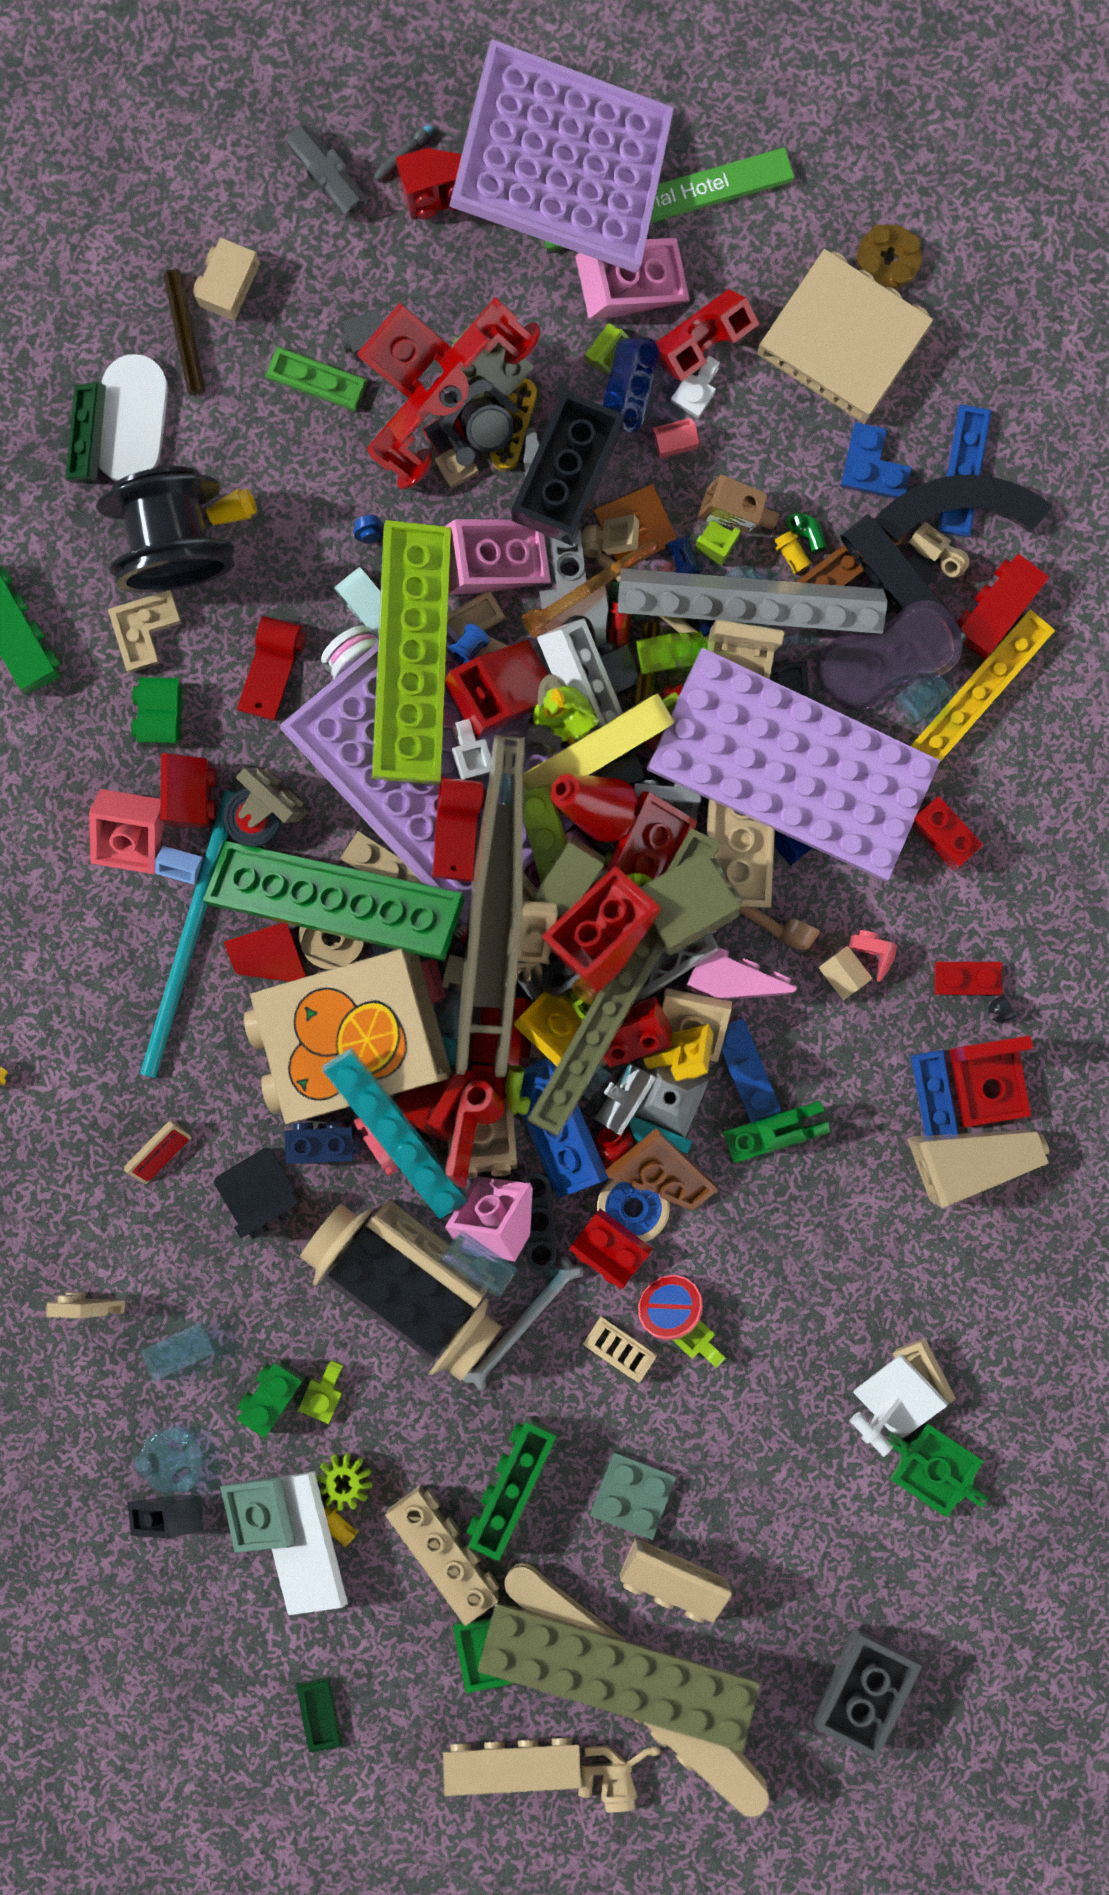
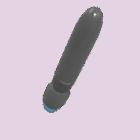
[374,125,434,181]

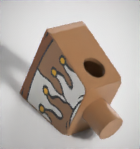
[698,475,779,534]

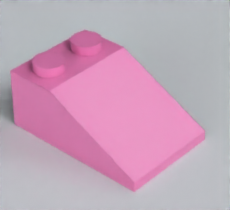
[575,238,690,319]
[445,519,551,595]

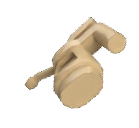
[578,1745,660,1812]

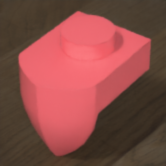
[848,930,897,982]

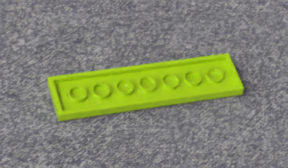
[372,520,451,785]

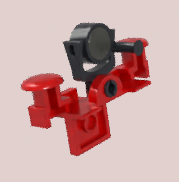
[357,296,540,490]

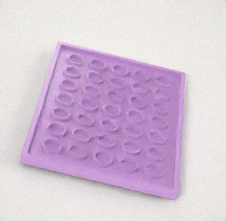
[280,624,575,926]

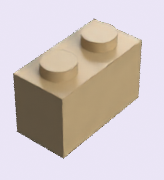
[193,237,260,321]

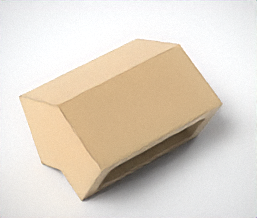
[819,946,873,1001]

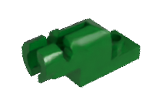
[723,1101,831,1163]

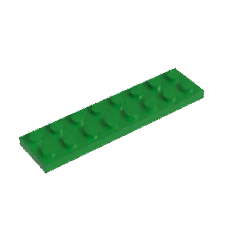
[203,841,466,960]

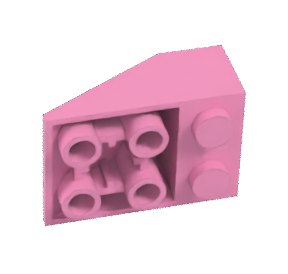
[684,947,797,1000]

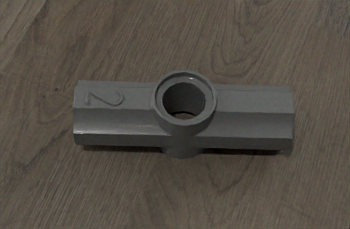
[286,124,368,219]

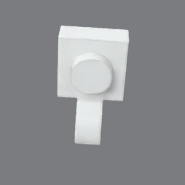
[671,356,720,418]
[451,719,492,780]

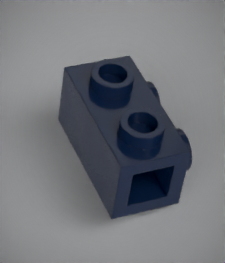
[285,1121,361,1164]

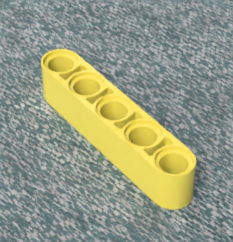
[523,693,675,790]

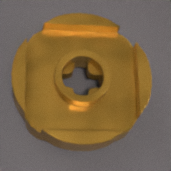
[856,224,922,290]

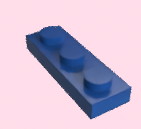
[721,1018,781,1123]

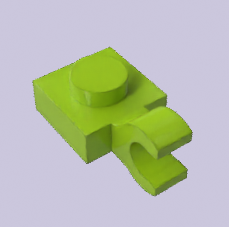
[672,1320,726,1368]
[298,1360,343,1424]

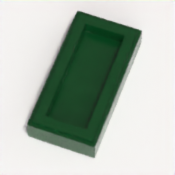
[296,1677,343,1753]

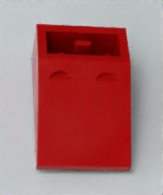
[395,148,462,220]
[445,640,548,740]

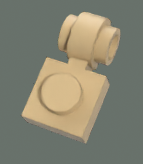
[581,514,639,558]
[909,522,970,578]

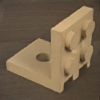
[707,620,784,679]

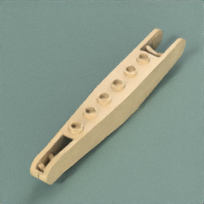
[505,1563,769,1817]

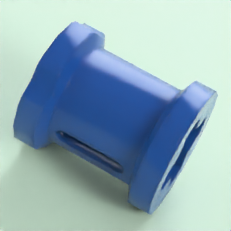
[447,623,490,665]

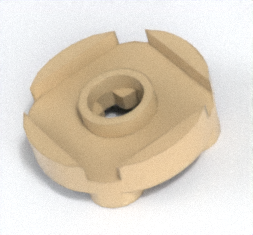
[299,927,365,970]

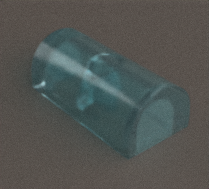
[442,1230,517,1298]

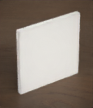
[594,1063,657,1136]

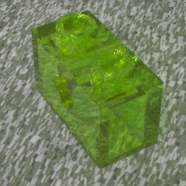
[636,632,707,674]

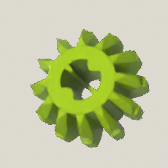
[316,1452,373,1511]

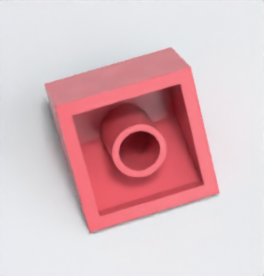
[89,789,165,874]

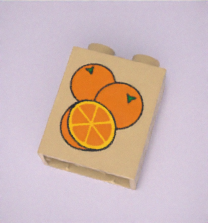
[244,949,452,1124]

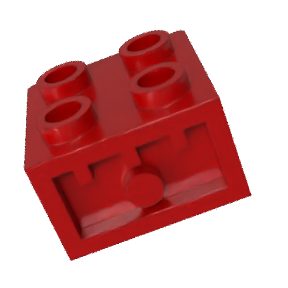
[396,1069,476,1143]

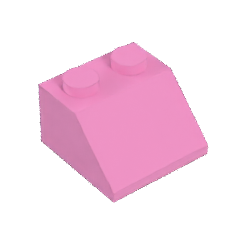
[445,1176,532,1261]

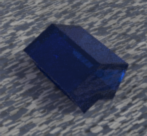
[774,830,812,866]

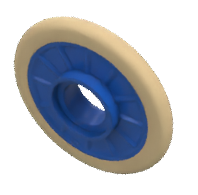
[597,1179,670,1242]

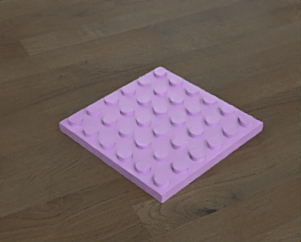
[449,39,674,273]

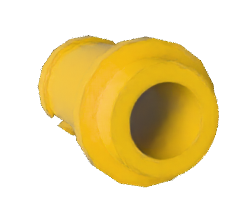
[775,530,812,575]
[324,1506,358,1548]

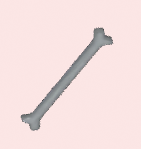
[463,1257,584,1391]

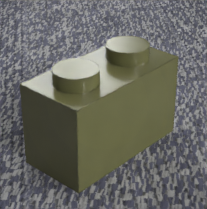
[533,836,607,917]

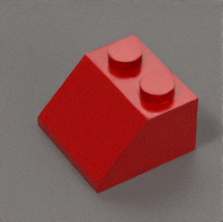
[160,753,217,828]

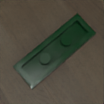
[65,382,106,483]

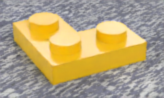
[643,1023,713,1081]

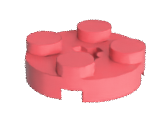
[353,1117,400,1177]

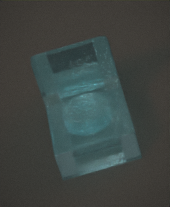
[892,666,953,724]

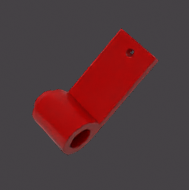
[237,615,307,721]
[432,777,487,882]
[445,1080,505,1188]

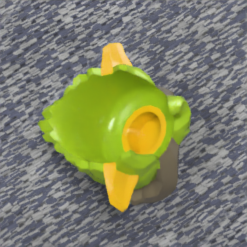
[533,674,599,745]

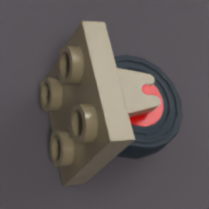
[223,767,309,847]

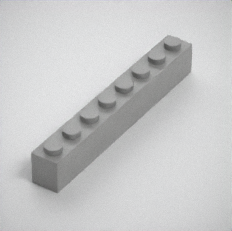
[618,568,887,634]

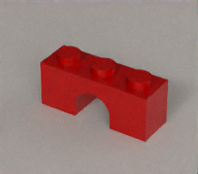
[651,289,759,382]

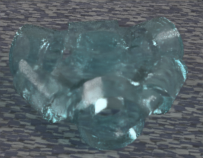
[135,1425,204,1494]

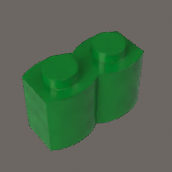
[131,677,183,747]

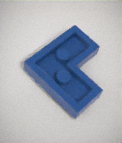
[840,422,912,499]

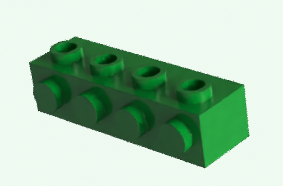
[466,1416,557,1561]

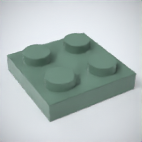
[590,1451,676,1540]
[220,1476,295,1553]

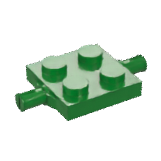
[886,1422,989,1518]

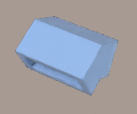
[155,846,204,885]

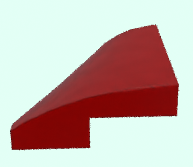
[224,923,307,982]

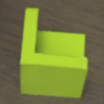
[694,520,741,566]

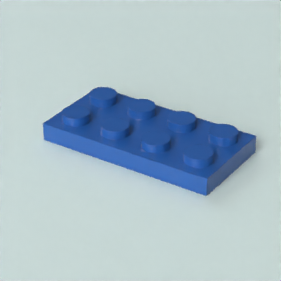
[520,1058,609,1199]

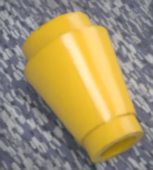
[206,488,257,526]

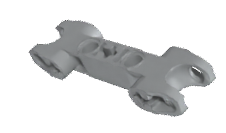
[524,428,608,647]

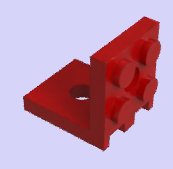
[949,1035,1033,1127]

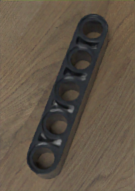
[840,514,966,661]

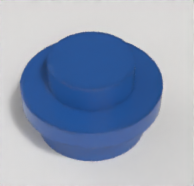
[353,515,384,544]

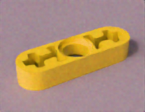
[490,378,537,471]

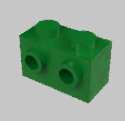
[237,1359,306,1439]

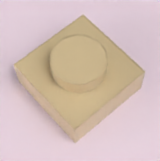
[434,449,479,489]

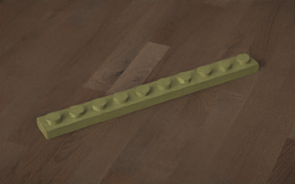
[528,828,721,1138]

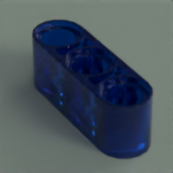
[602,338,659,433]

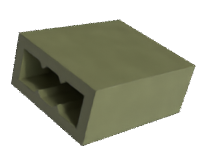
[640,851,742,956]

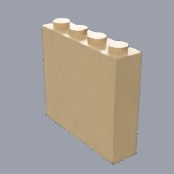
[757,249,933,424]

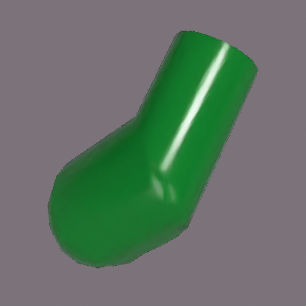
[786,512,828,553]

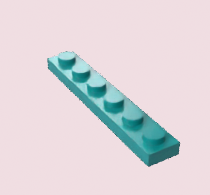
[323,1048,467,1219]

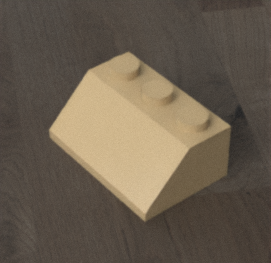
[619,1537,732,1623]

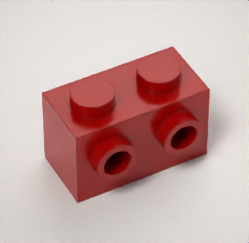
[604,997,672,1068]

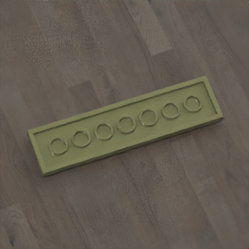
[478,1602,760,1752]

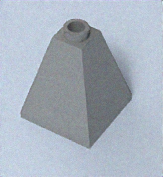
[633,1063,709,1138]

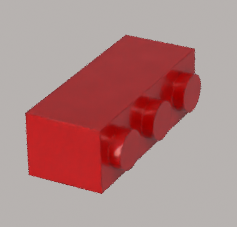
[956,553,1049,660]

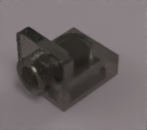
[522,716,562,759]

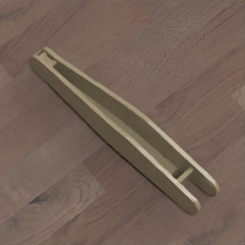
[456,735,524,1077]

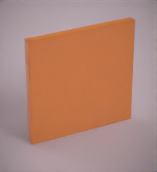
[594,484,679,568]

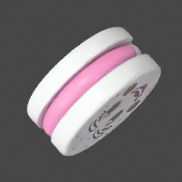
[321,625,378,680]

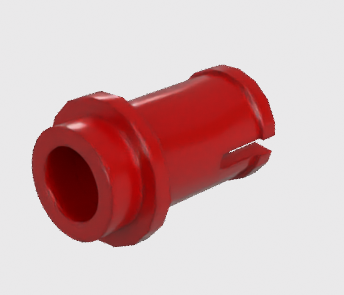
[608,602,631,644]

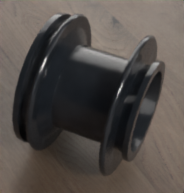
[96,466,235,593]

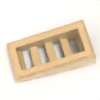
[583,1316,657,1383]

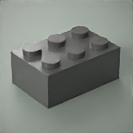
[811,1625,922,1760]

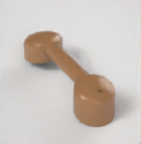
[740,907,821,950]

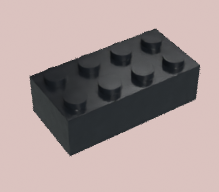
[512,390,625,546]

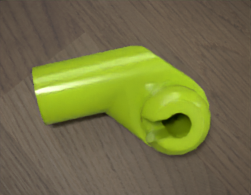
[505,1065,531,1115]

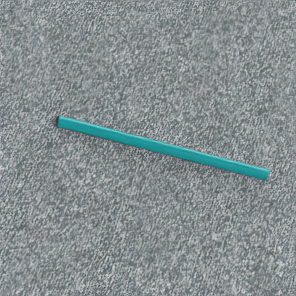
[140,790,236,1078]

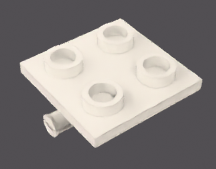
[849,1354,948,1456]

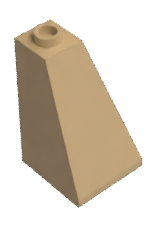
[907,1129,1049,1208]

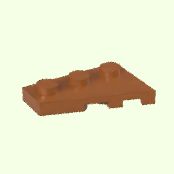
[605,1128,718,1210]

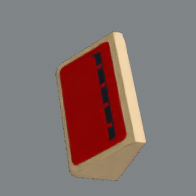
[123,1121,191,1184]

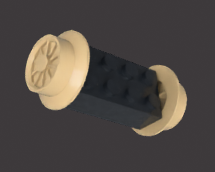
[300,1203,502,1381]

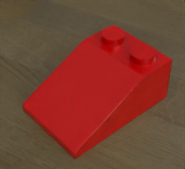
[541,866,661,994]

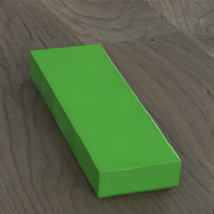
[265,346,368,412]

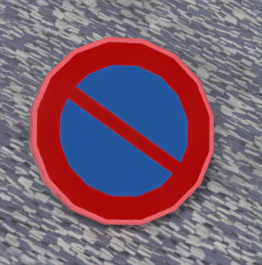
[638,1275,703,1340]

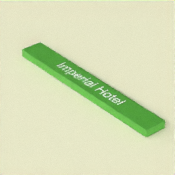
[543,147,794,253]

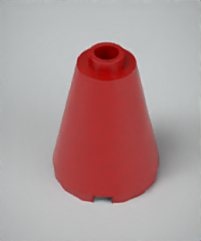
[551,774,638,843]

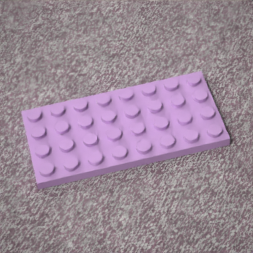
[646,648,940,881]

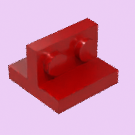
[468,998,533,1067]

